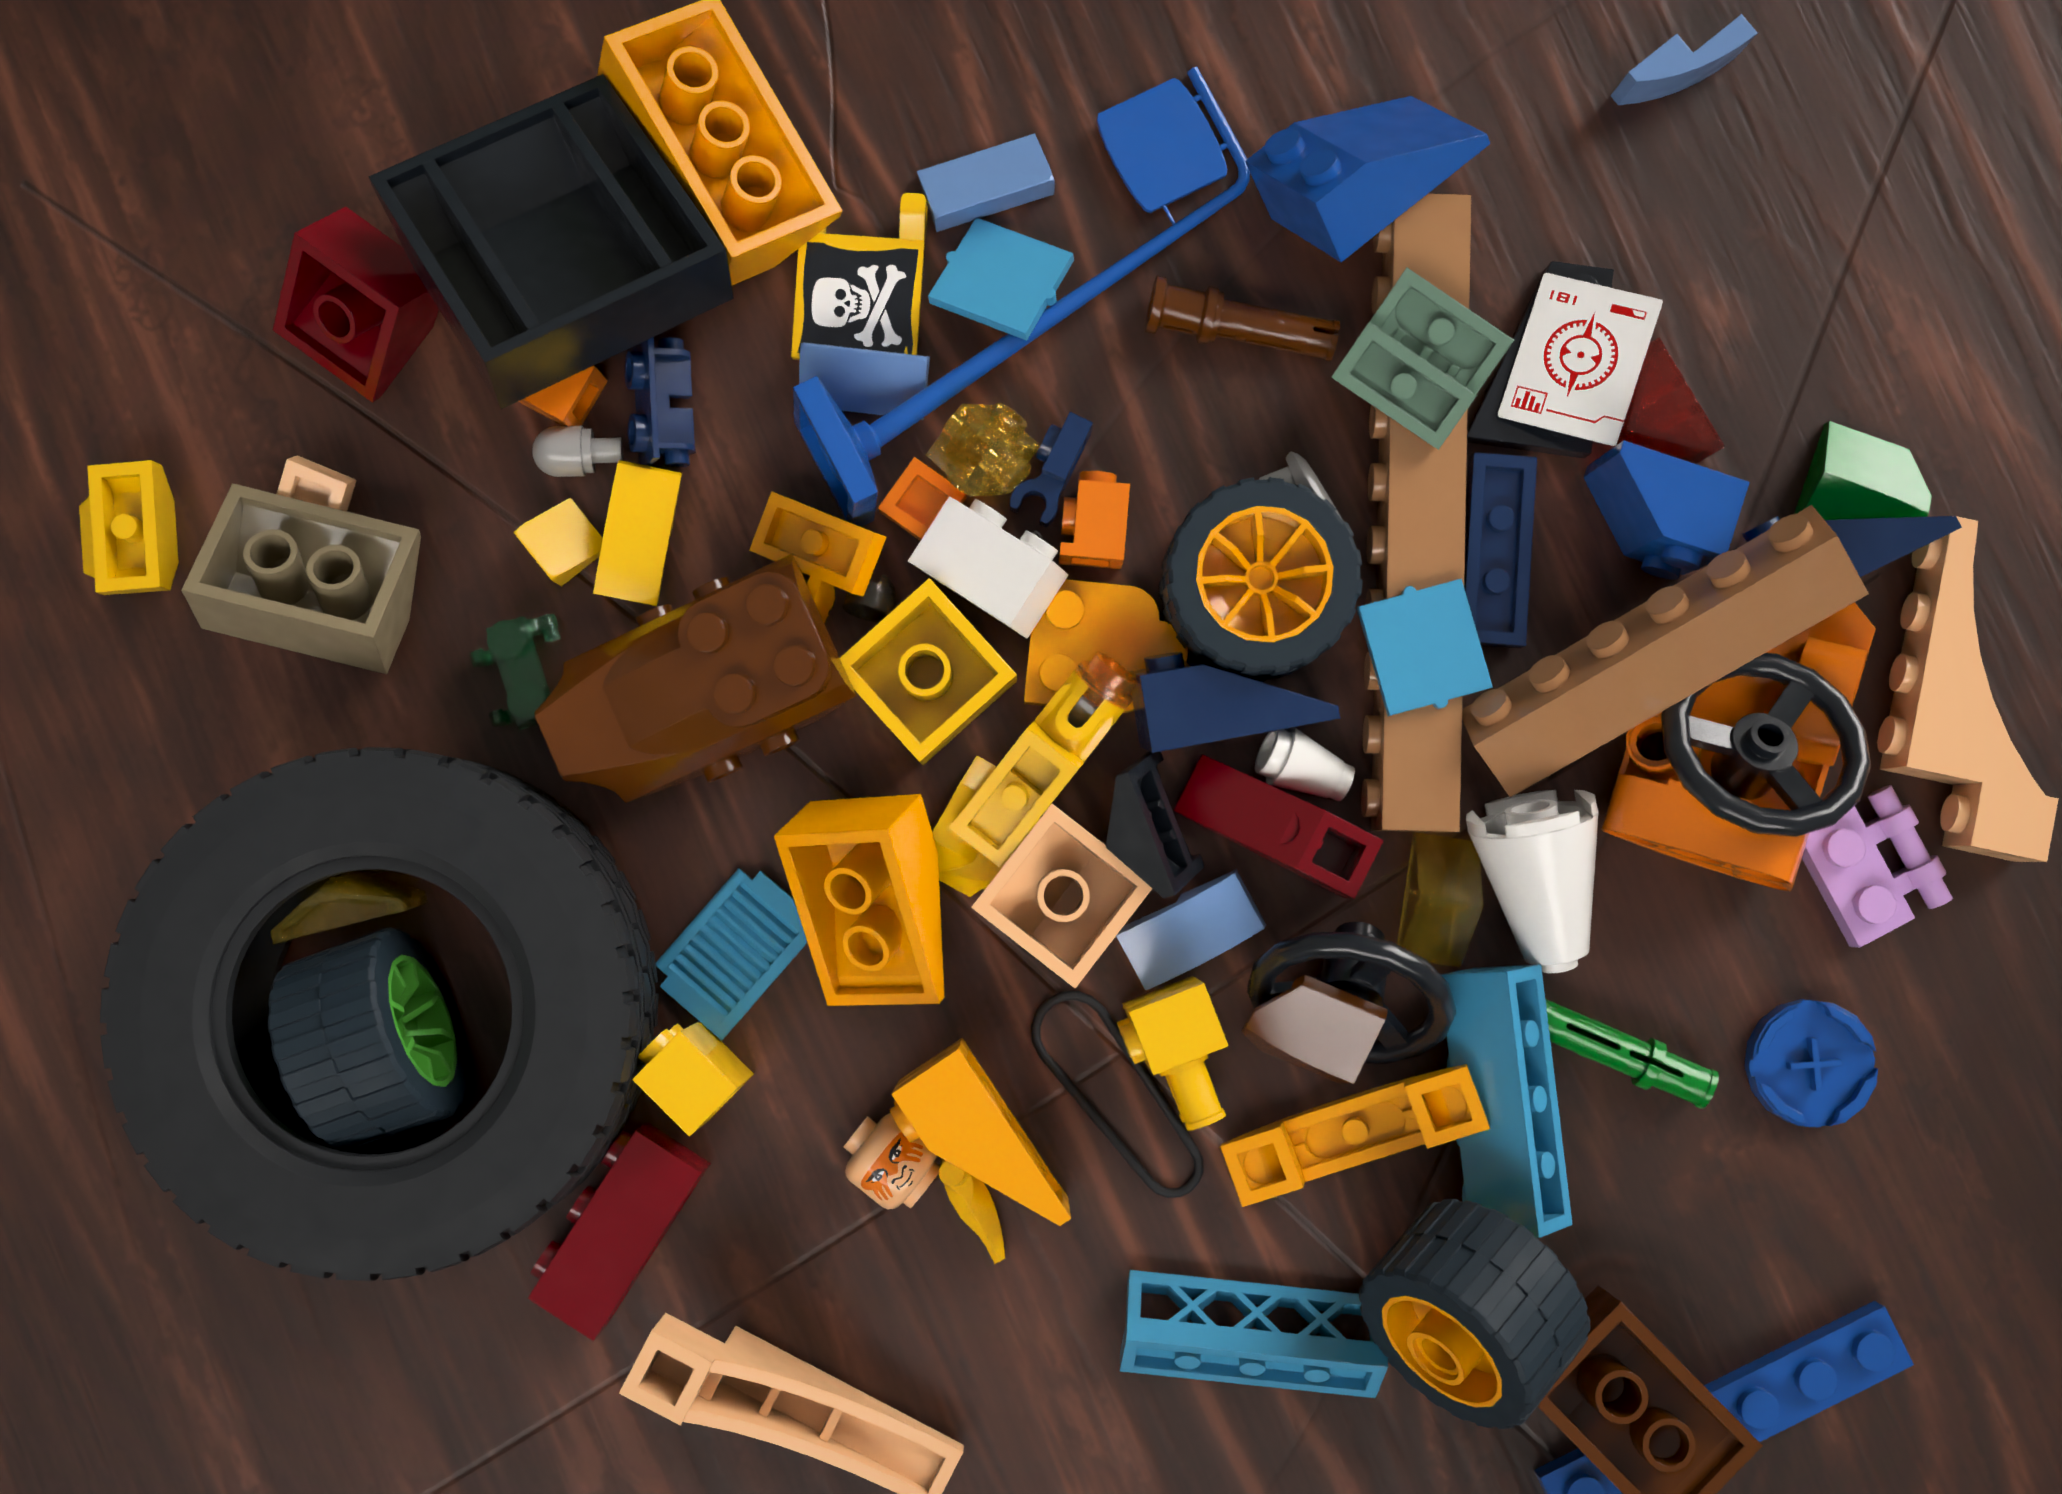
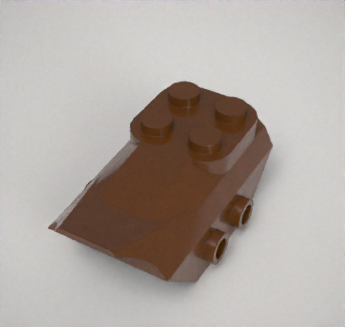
[535,553,856,803]

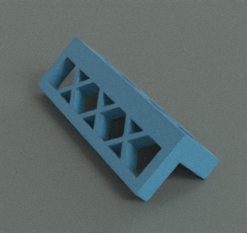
[1120,1270,1388,1398]

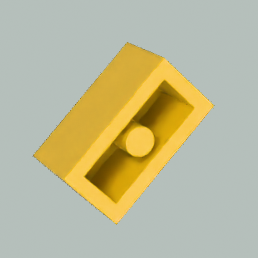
[632,1021,754,1137]

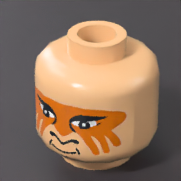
[843,1113,941,1209]

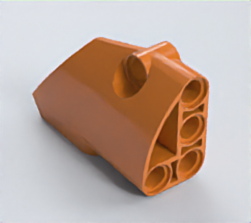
[1601,602,1876,892]

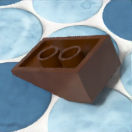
[1538,1285,1763,1494]

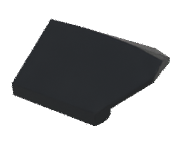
[1106,751,1204,898]

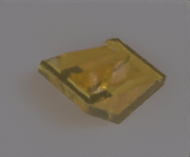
[270,871,428,944]

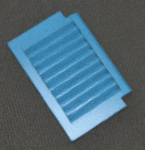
[656,868,807,1041]

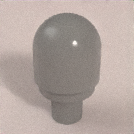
[532,425,623,477]

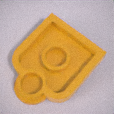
[1024,579,1188,713]

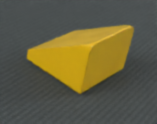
[513,498,603,587]

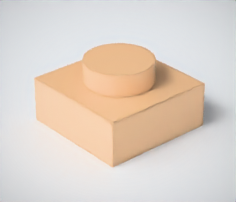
[277,455,357,511]

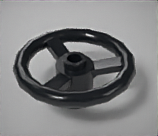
[1661,653,1871,837]
[1247,922,1456,1064]

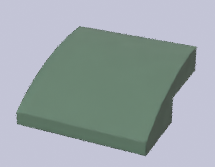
[1331,268,1514,450]

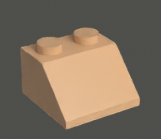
[971,804,1152,988]

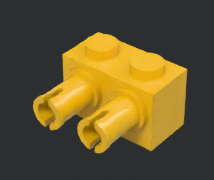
[1117,976,1229,1131]

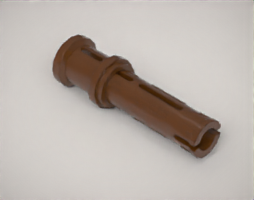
[1145,275,1340,361]

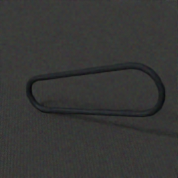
[1031,991,1204,1198]

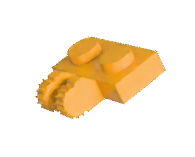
[749,491,886,623]

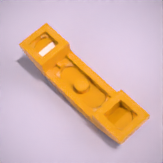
[1220,1064,1490,1207]

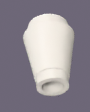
[1255,727,1355,801]

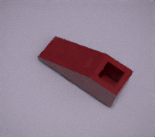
[1173,754,1384,899]

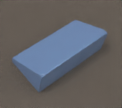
[917,133,1055,232]
[799,342,930,420]

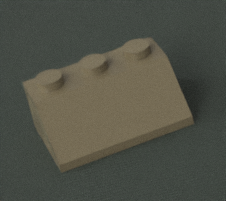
[181,483,421,674]

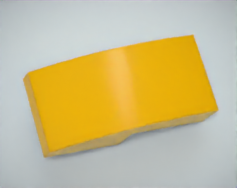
[593,460,682,606]

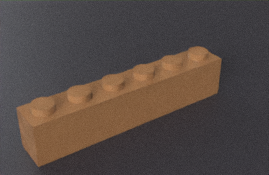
[1462,505,1869,797]

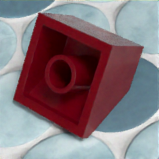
[272,207,439,403]

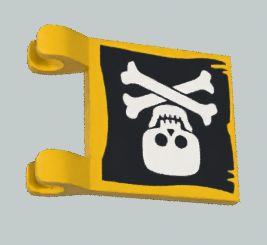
[791,193,928,360]

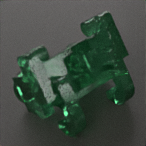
[469,614,561,730]

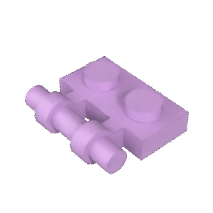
[1802,785,1953,948]

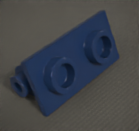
[625,337,696,468]

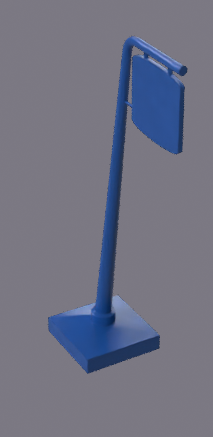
[793,67,1250,527]

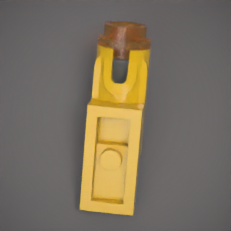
[949,652,1138,868]

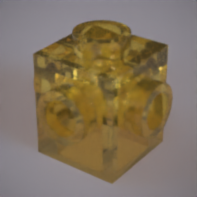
[926,403,1040,497]

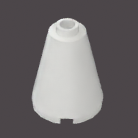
[1466,790,1599,973]

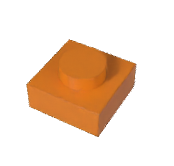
[878,457,967,541]

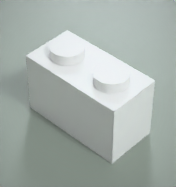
[908,496,1069,639]

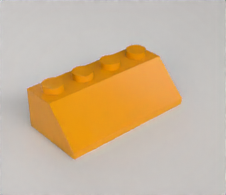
[597,0,842,286]

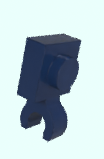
[1010,412,1093,528]

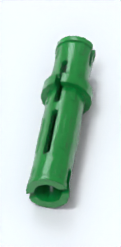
[1545,999,1719,1108]

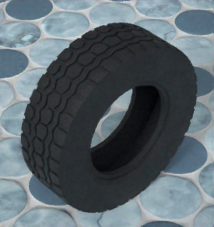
[100,747,659,1281]

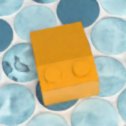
[774,794,945,1006]
[889,1038,1071,1226]

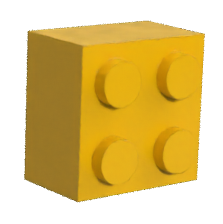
[840,578,1017,765]

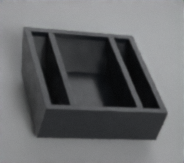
[368,74,734,409]

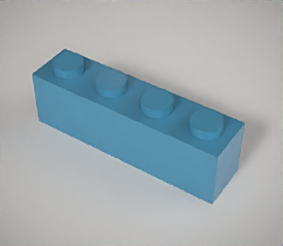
[1441,964,1573,1238]

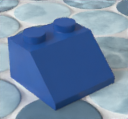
[1583,441,1749,579]

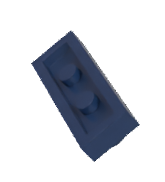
[1464,452,1537,648]

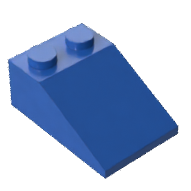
[1245,96,1490,262]

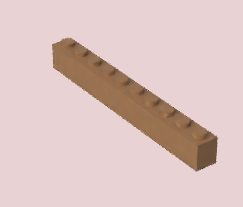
[1361,194,1471,833]

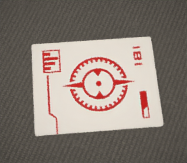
[1498,273,1663,446]

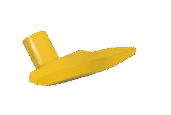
[939,1158,1005,1264]

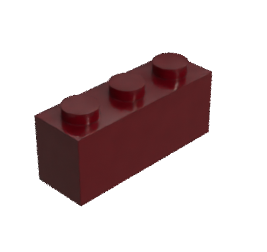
[527,1122,711,1341]

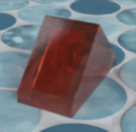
[1616,337,1725,464]

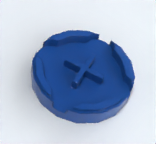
[1744,999,1878,1128]

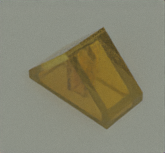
[1397,832,1484,967]

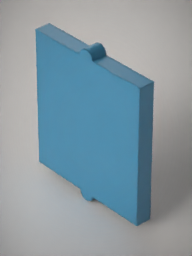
[928,217,1074,341]
[1357,579,1493,716]

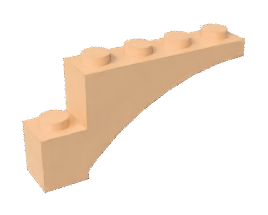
[1877,516,2059,862]
[619,1313,964,1494]

